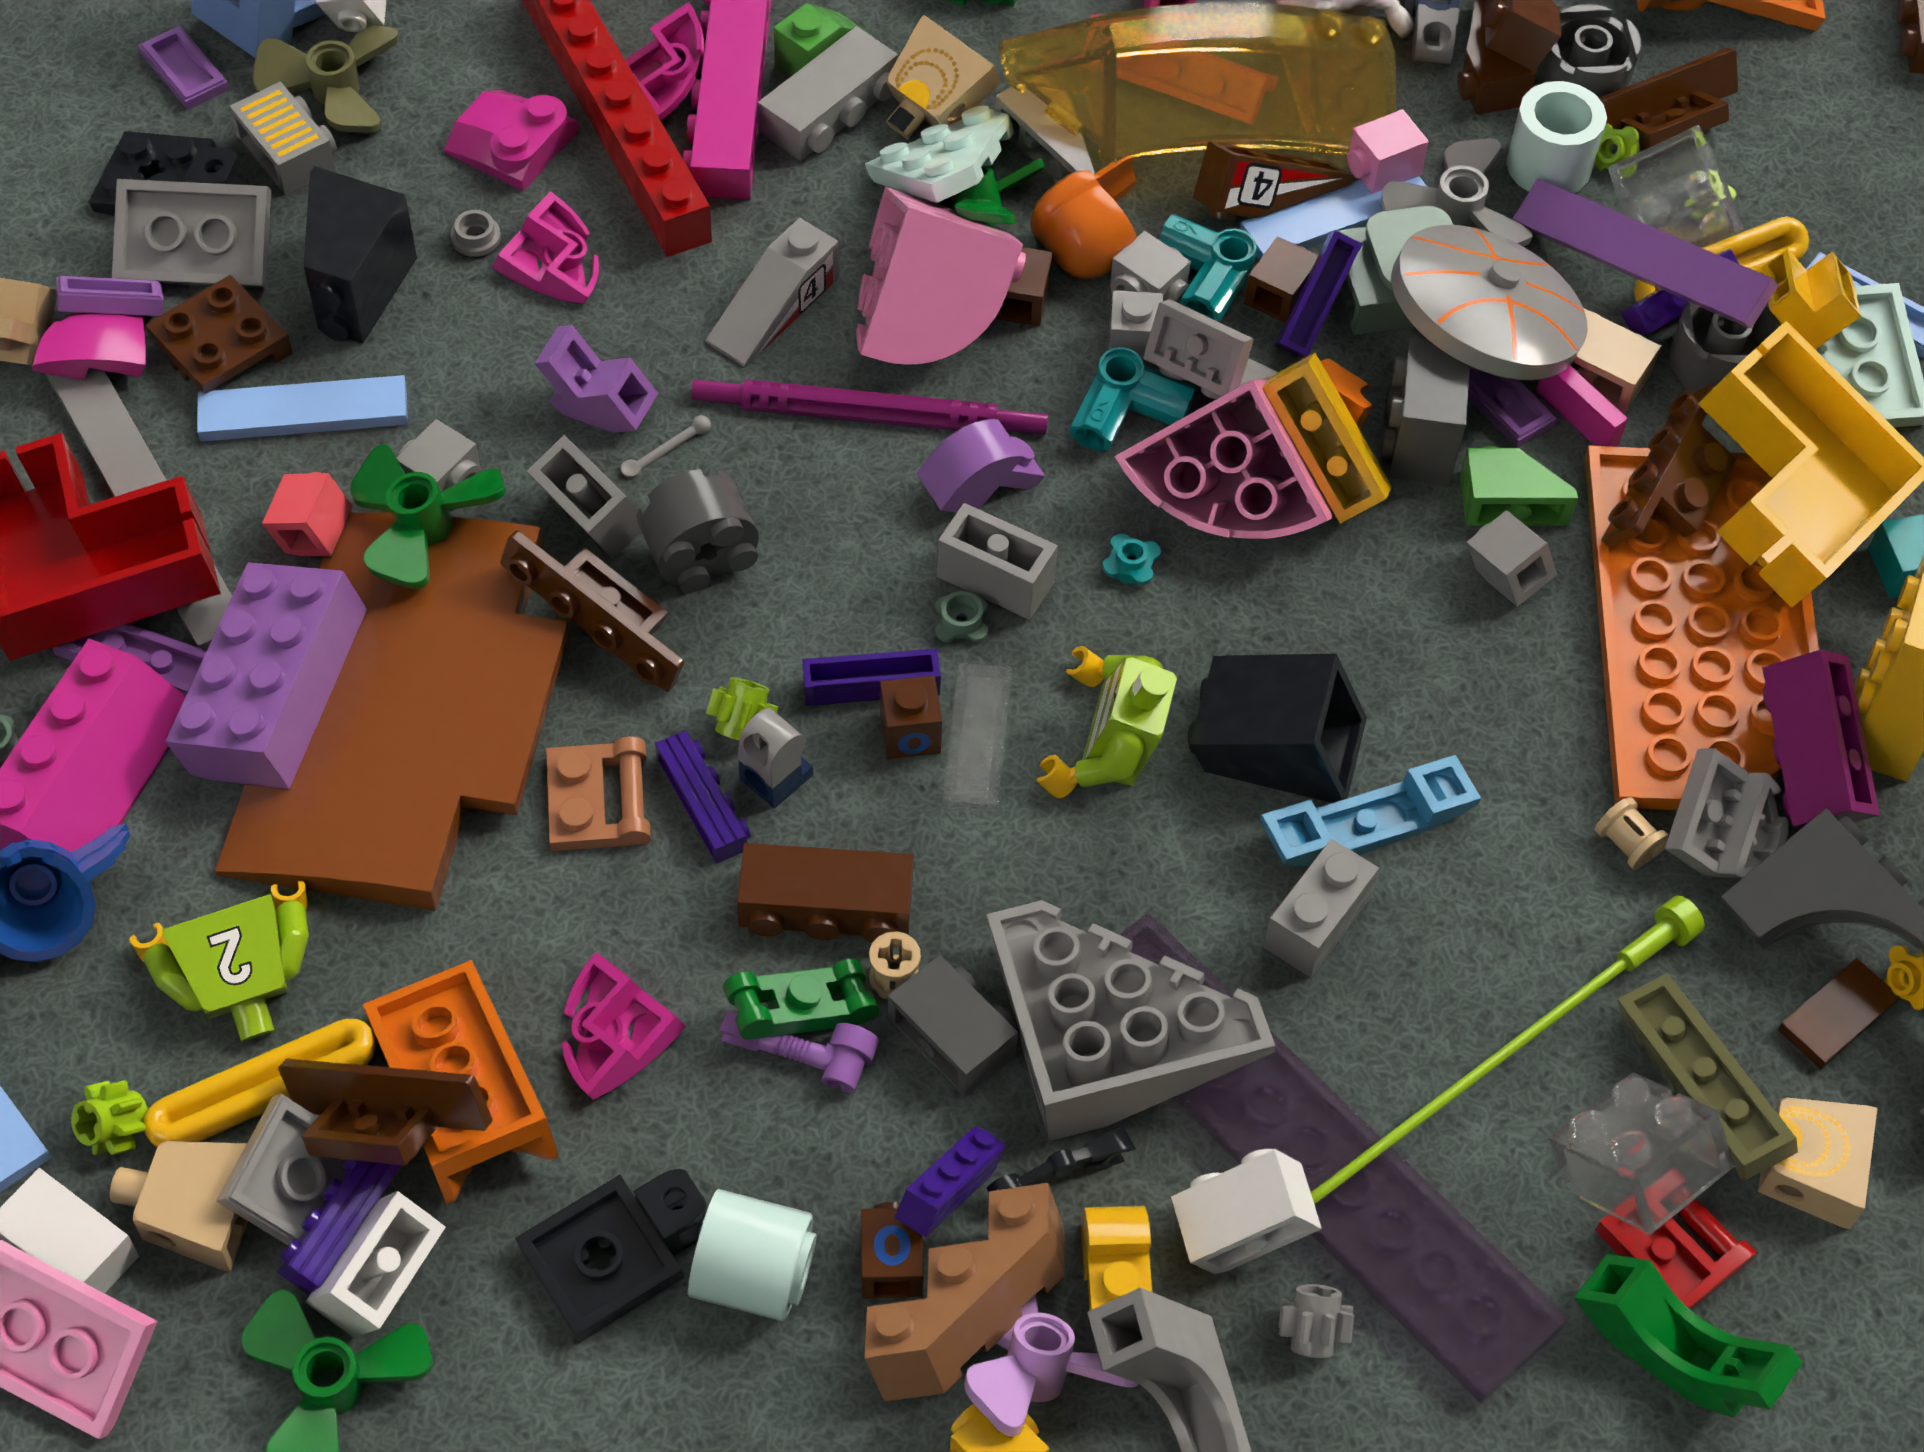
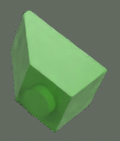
[773,3,873,76]
[1460,446,1578,526]

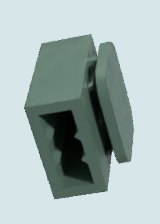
[1338,206,1453,335]

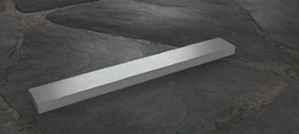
[35,351,232,651]

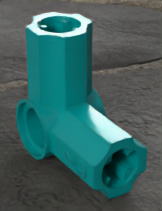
[1158,215,1257,323]
[1069,347,1198,451]

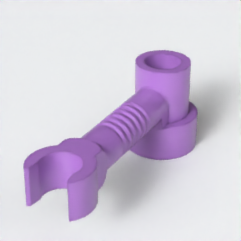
[719,1010,879,1094]

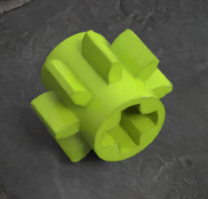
[706,677,778,740]
[71,1080,148,1155]

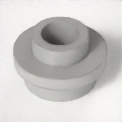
[451,210,501,257]

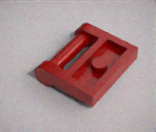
[1595,1165,1758,1311]

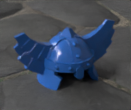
[0,823,131,962]

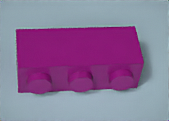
[1762,649,1880,829]

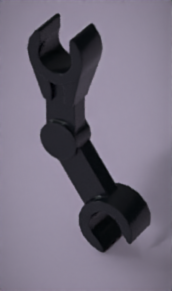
[986,1128,1136,1193]

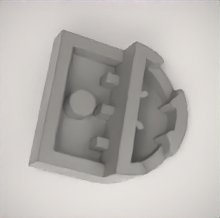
[1665,748,1788,879]

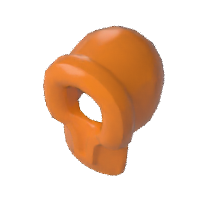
[1030,155,1137,279]

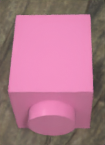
[1347,109,1429,194]

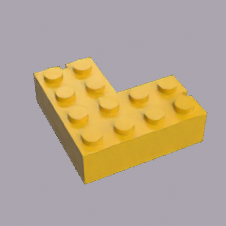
[1698,321,1924,608]

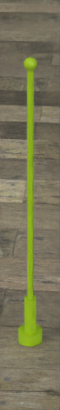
[1310,896,1705,1205]

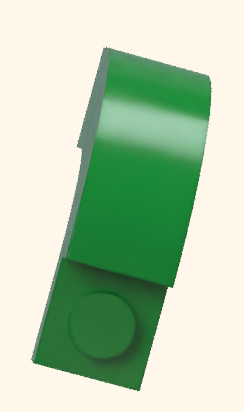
[1574,1254,1803,1418]

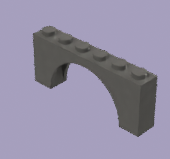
[1721,808,1924,1121]

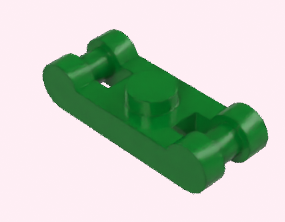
[723,959,880,1039]

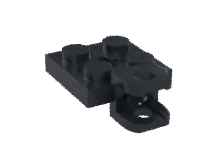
[88,131,250,216]
[515,1169,707,1343]

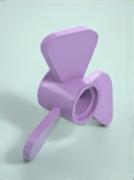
[964,1295,1139,1436]

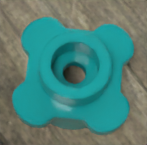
[1102,533,1161,585]

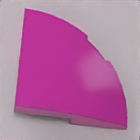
[625,2,704,121]
[492,191,599,304]
[32,312,146,380]
[562,952,686,1100]

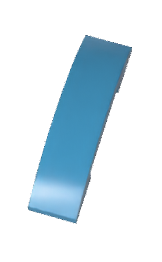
[1260,755,1481,866]

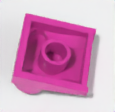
[444,90,579,191]

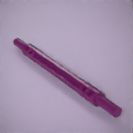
[691,379,1048,435]

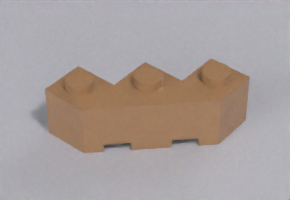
[865,1183,1065,1402]

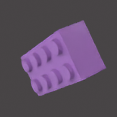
[165,562,367,789]

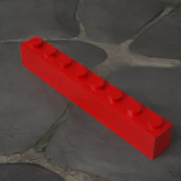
[521,0,712,257]

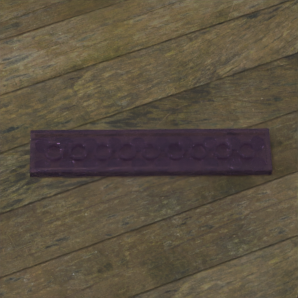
[1120,912,1569,1404]

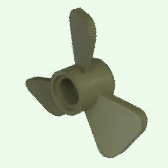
[253,25,399,133]

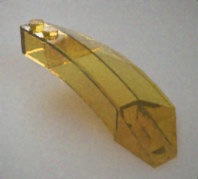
[998,2,1396,164]

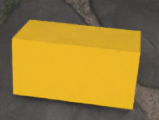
[1762,248,1861,350]

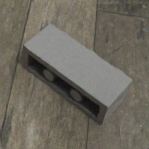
[758,26,898,161]

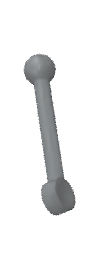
[620,415,711,479]

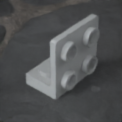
[1143,299,1278,399]

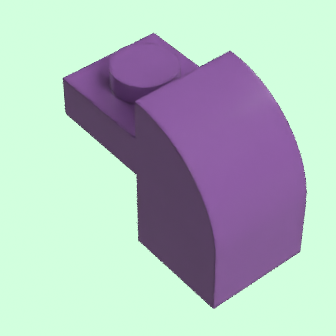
[534,325,659,433]
[916,419,1045,512]

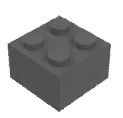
[1380,336,1470,485]

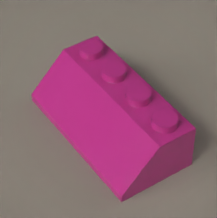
[0,638,186,852]

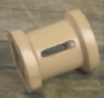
[1595,797,1669,871]
[869,931,921,1000]

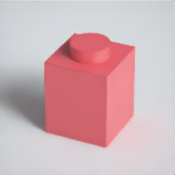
[262,472,353,556]

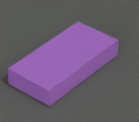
[138,26,229,110]
[56,276,164,316]

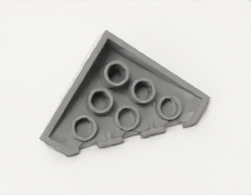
[986,900,1275,1141]

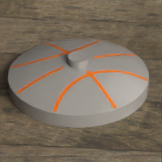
[1391,225,1588,380]

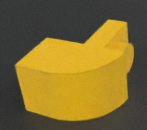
[1080,1206,1152,1310]

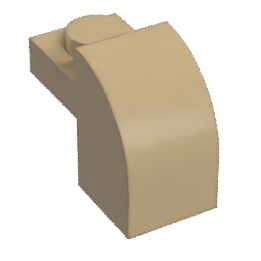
[0,278,57,365]

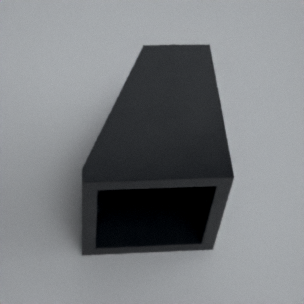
[304,166,417,343]
[1188,653,1367,803]

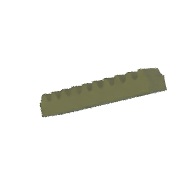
[1617,973,1798,1181]

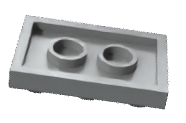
[112,179,271,289]

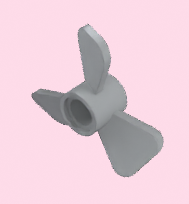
[1381,138,1532,247]

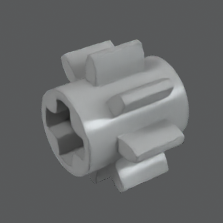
[1279,1284,1354,1358]

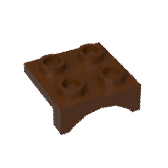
[145,275,293,394]

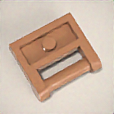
[546,736,651,851]

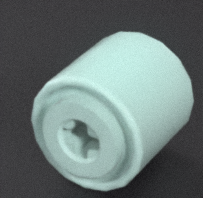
[1506,81,1607,193]
[688,1189,817,1321]

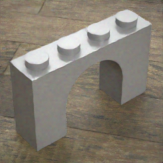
[1087,1288,1251,1452]

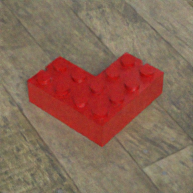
[0,433,221,661]

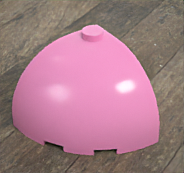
[856,187,1026,365]
[1114,379,1332,539]

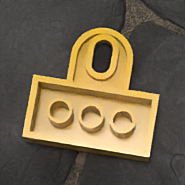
[1854,555,1924,782]

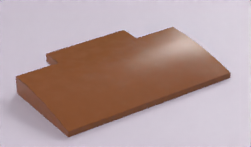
[215,512,569,911]

